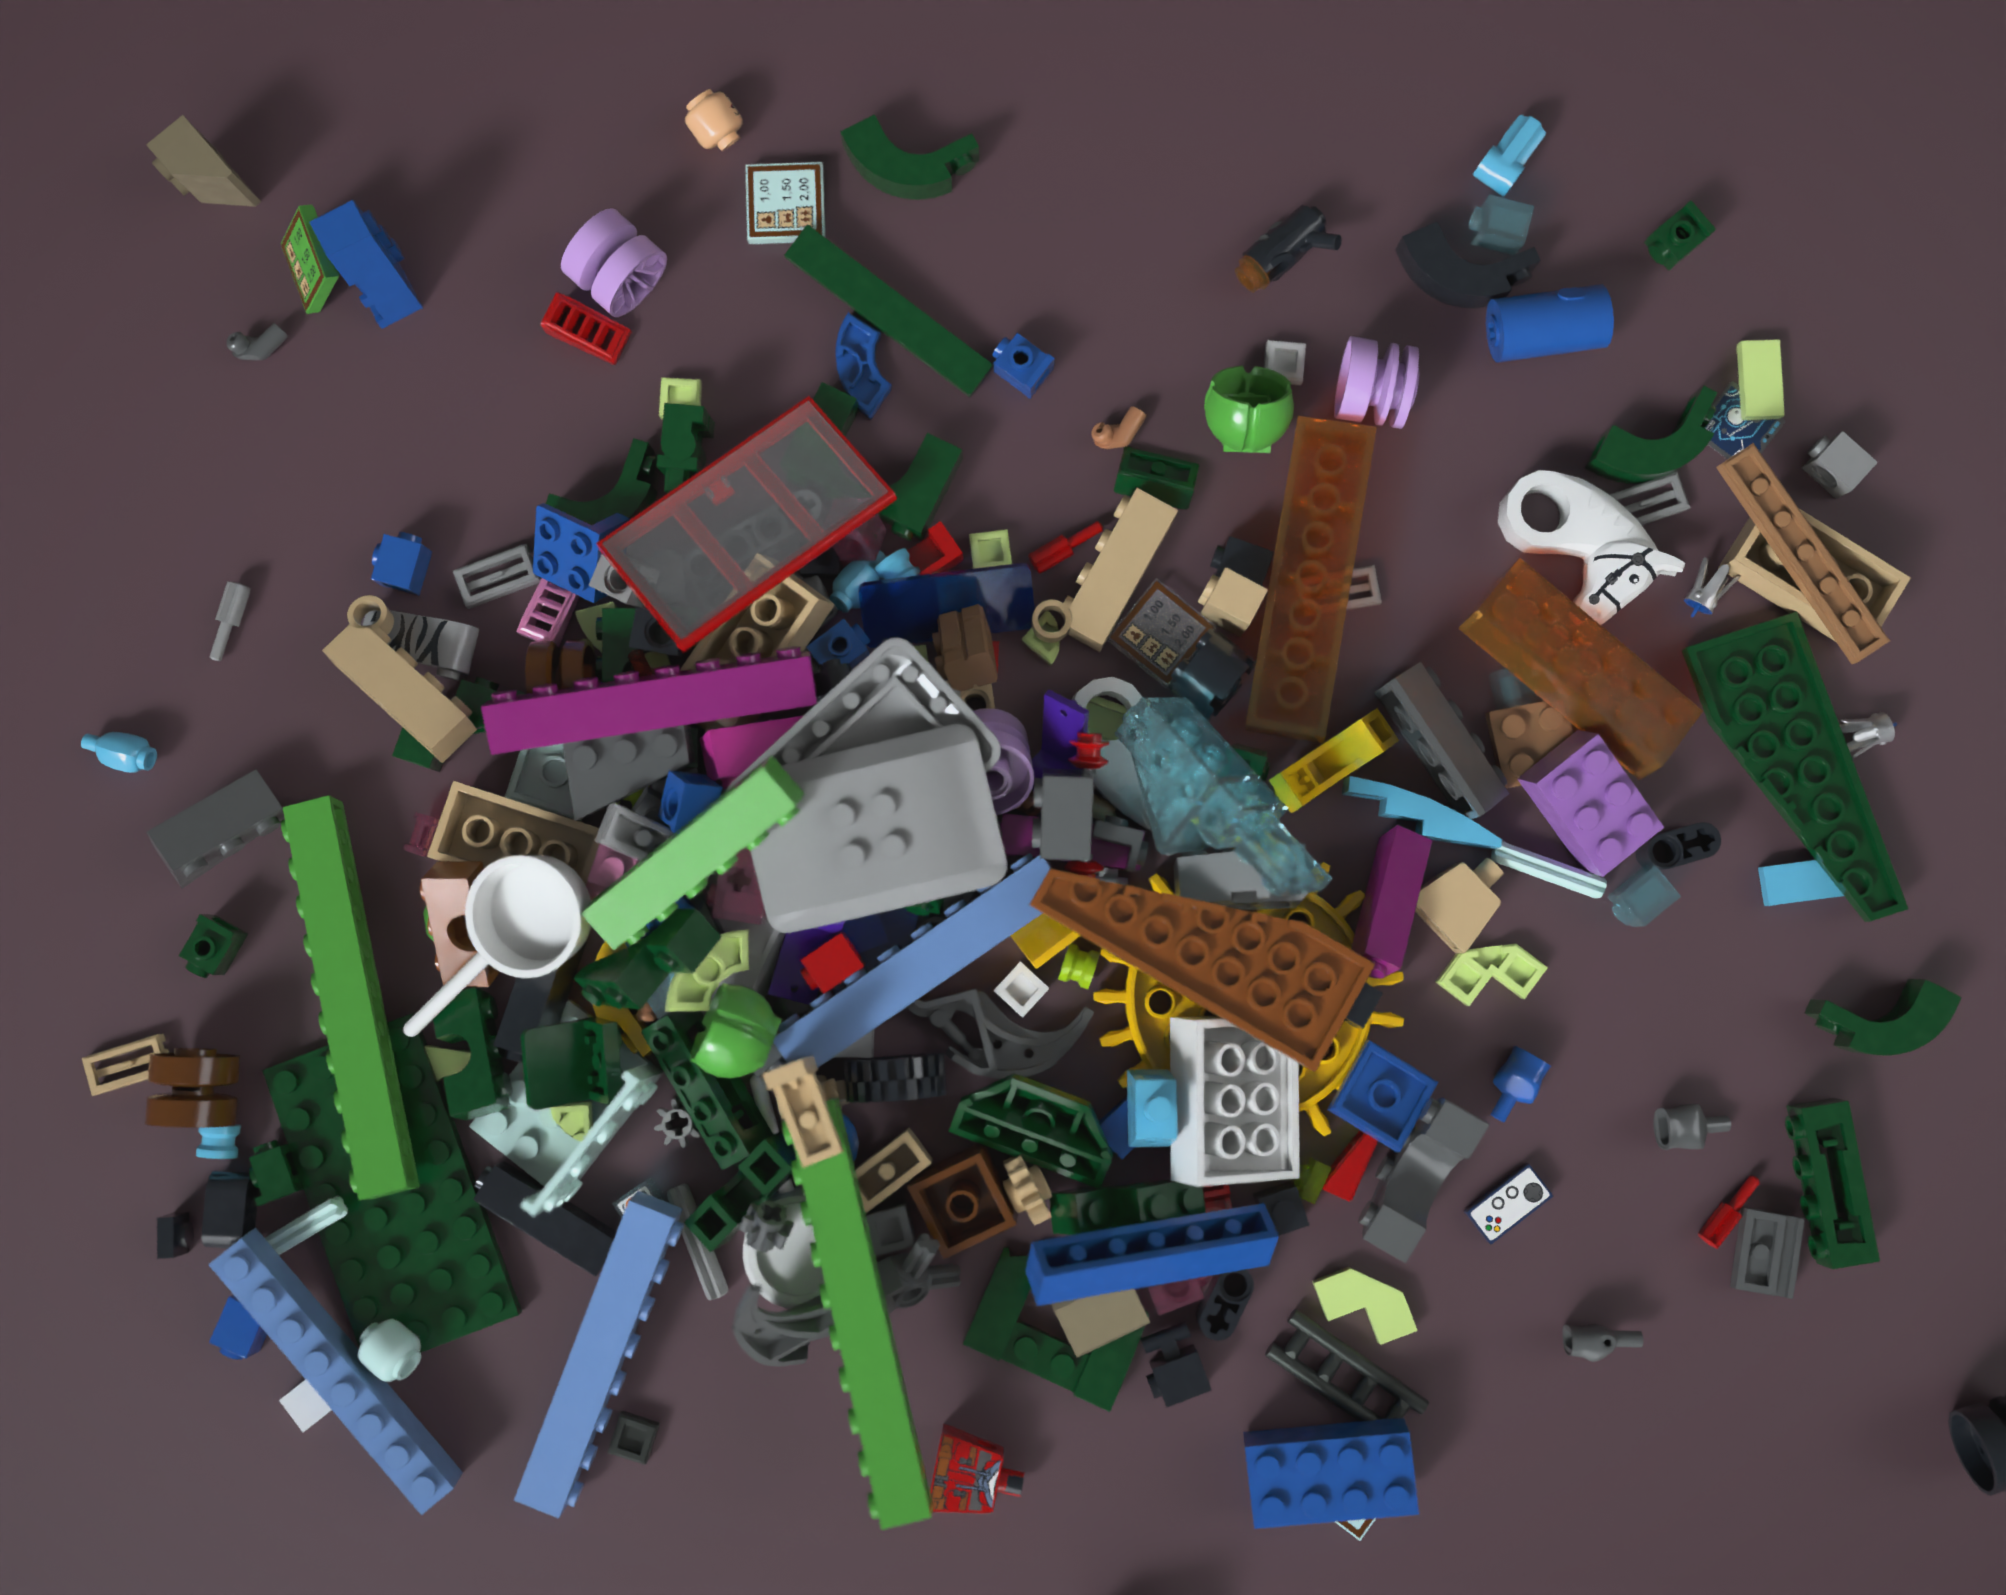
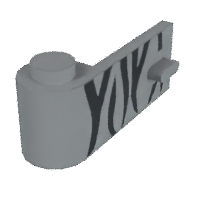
[363,610,479,681]

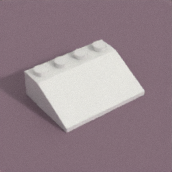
[1170,1016,1299,1187]

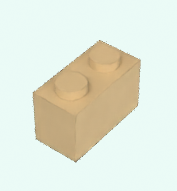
[1198,567,1268,637]
[855,1127,933,1213]

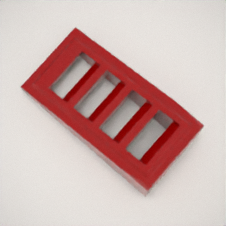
[541,292,632,365]
[1317,1130,1378,1202]

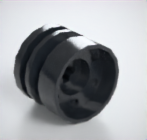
[1948,1395,2006,1496]

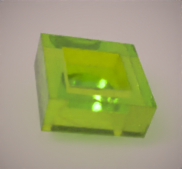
[1293,1157,1331,1205]

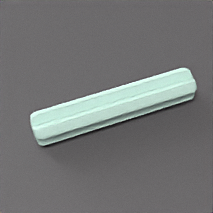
[1491,841,1607,898]
[265,1196,348,1255]

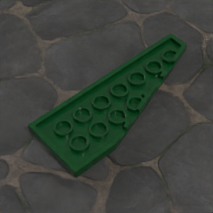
[1681,612,1909,922]

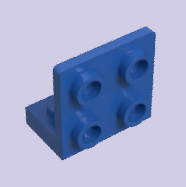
[533,503,630,603]

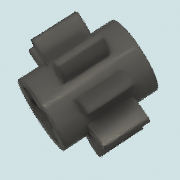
[739,1200,794,1253]

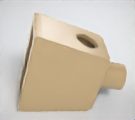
[1415,858,1504,953]

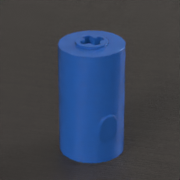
[1486,284,1614,362]

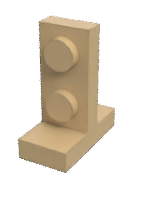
[762,1055,844,1168]

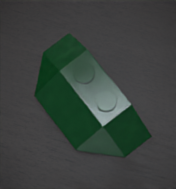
[948,1073,1113,1189]

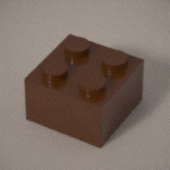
[908,1143,1018,1259]

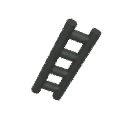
[1265,1309,1429,1422]

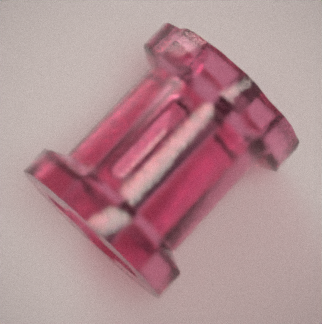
[403,812,440,860]

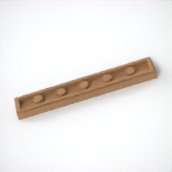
[1716,443,1890,664]

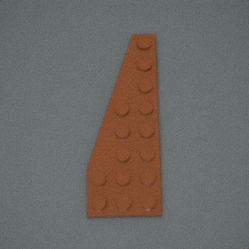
[1029,869,1375,1072]

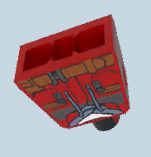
[930,1424,1025,1513]

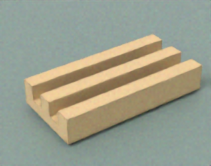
[82,1034,169,1096]

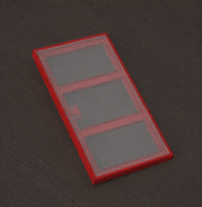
[596,396,897,652]

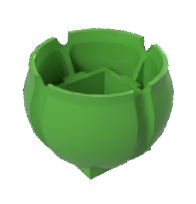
[1204,366,1294,453]
[690,982,782,1078]

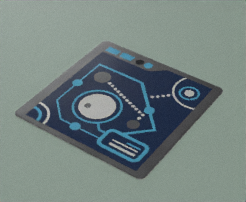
[1705,381,1785,459]

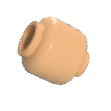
[685,89,743,151]

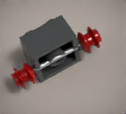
[1032,732,1110,878]

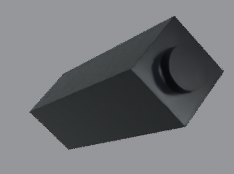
[493,926,592,1063]
[473,1161,617,1277]

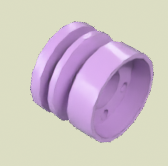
[1334,336,1420,429]

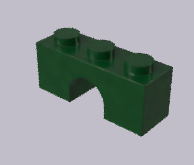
[433,987,513,1121]
[683,1131,797,1252]

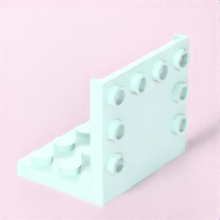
[469,1000,664,1216]

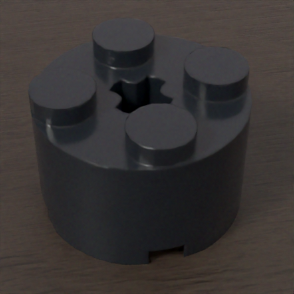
[1168,628,1257,723]

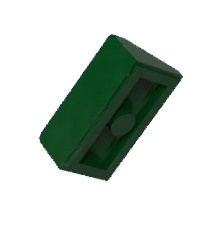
[1114,446,1199,510]

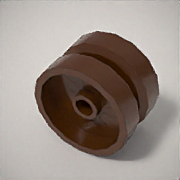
[525,639,599,694]

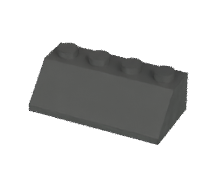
[1374,662,1510,820]

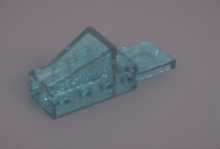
[1114,697,1332,897]

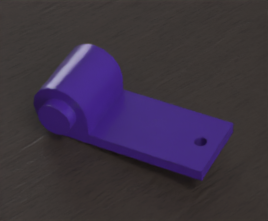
[1031,690,1089,792]
[768,921,845,1005]

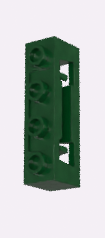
[641,1011,774,1170]
[1785,1098,1880,1269]

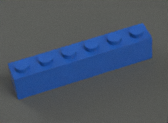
[1026,1203,1279,1306]

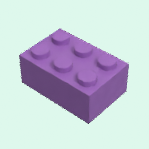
[1517,730,1664,877]

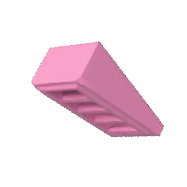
[516,578,580,647]

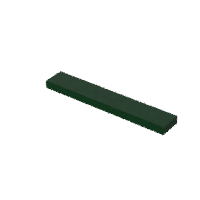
[784,224,993,398]

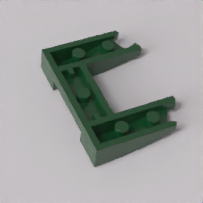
[963,1246,1150,1412]

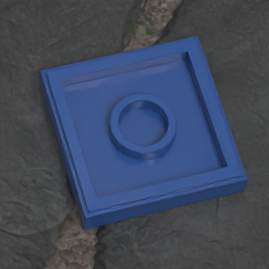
[1327,1040,1438,1152]

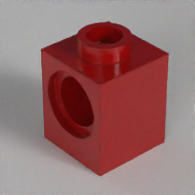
[800,931,866,994]

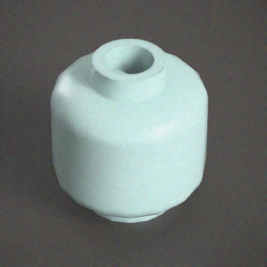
[358,1319,422,1382]

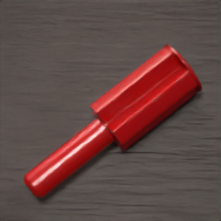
[1028,521,1104,575]
[1698,1175,1760,1249]

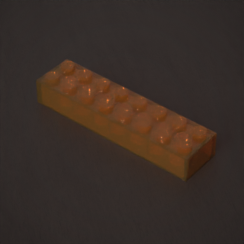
[1246,416,1377,743]

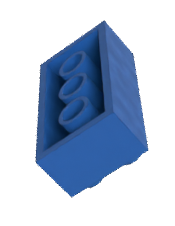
[1243,1418,1419,1529]

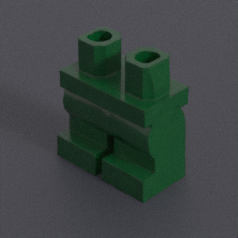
[657,403,715,502]

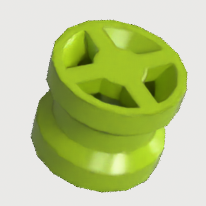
[1058,943,1100,989]

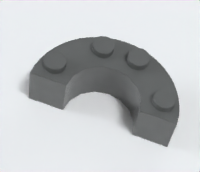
[1358,1098,1489,1263]

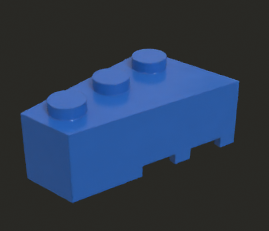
[310,200,423,329]

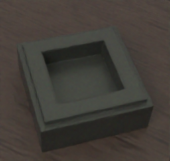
[607,1411,660,1465]

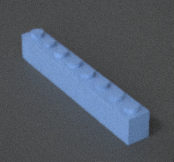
[773,853,1051,1068]
[514,1191,684,1519]
[209,1228,463,1515]

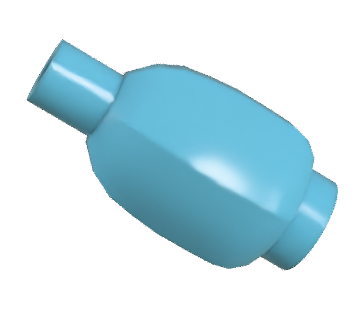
[829,549,886,613]
[81,732,157,773]

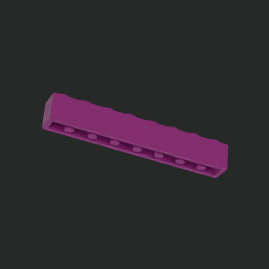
[481,646,818,755]

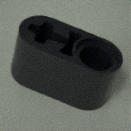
[1635,822,1721,871]
[202,1170,259,1249]
[1196,1269,1254,1341]

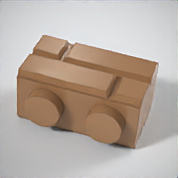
[932,604,998,691]

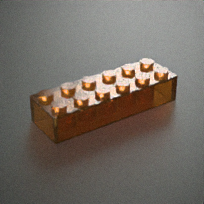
[1458,558,1703,781]

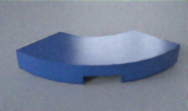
[836,312,892,420]

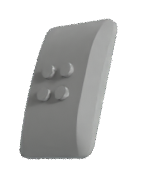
[727,638,1001,791]
[744,724,1007,933]

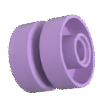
[561,208,667,317]
[973,708,1034,815]

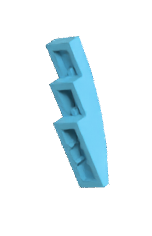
[1342,776,1502,850]

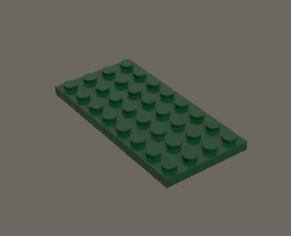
[262,1013,522,1353]

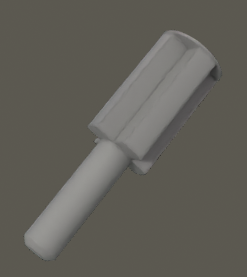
[210,581,251,661]

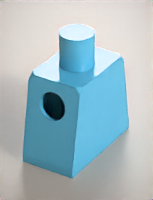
[1127,1069,1177,1147]

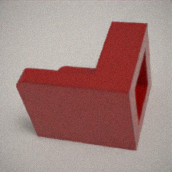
[907,521,964,586]

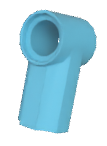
[1473,114,1546,197]

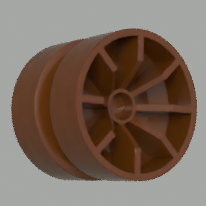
[145,1048,240,1128]

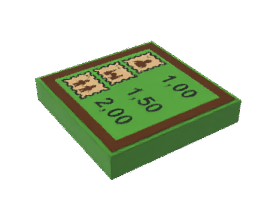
[281,205,340,314]

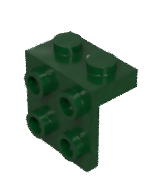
[521,1017,625,1110]

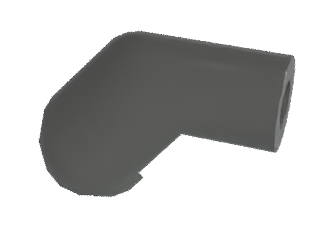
[226,323,289,360]

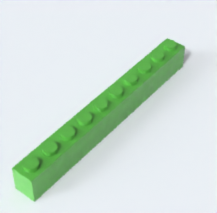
[281,795,420,1200]
[782,1098,934,1530]

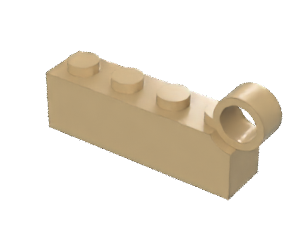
[1031,488,1178,652]
[322,595,477,763]

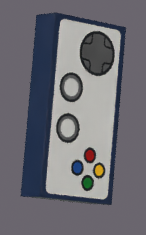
[1464,1163,1553,1244]

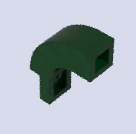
[840,114,979,200]
[1585,386,1718,484]
[546,438,657,525]
[1804,979,1962,1056]

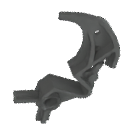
[879,890,1094,1079]
[732,1234,961,1367]

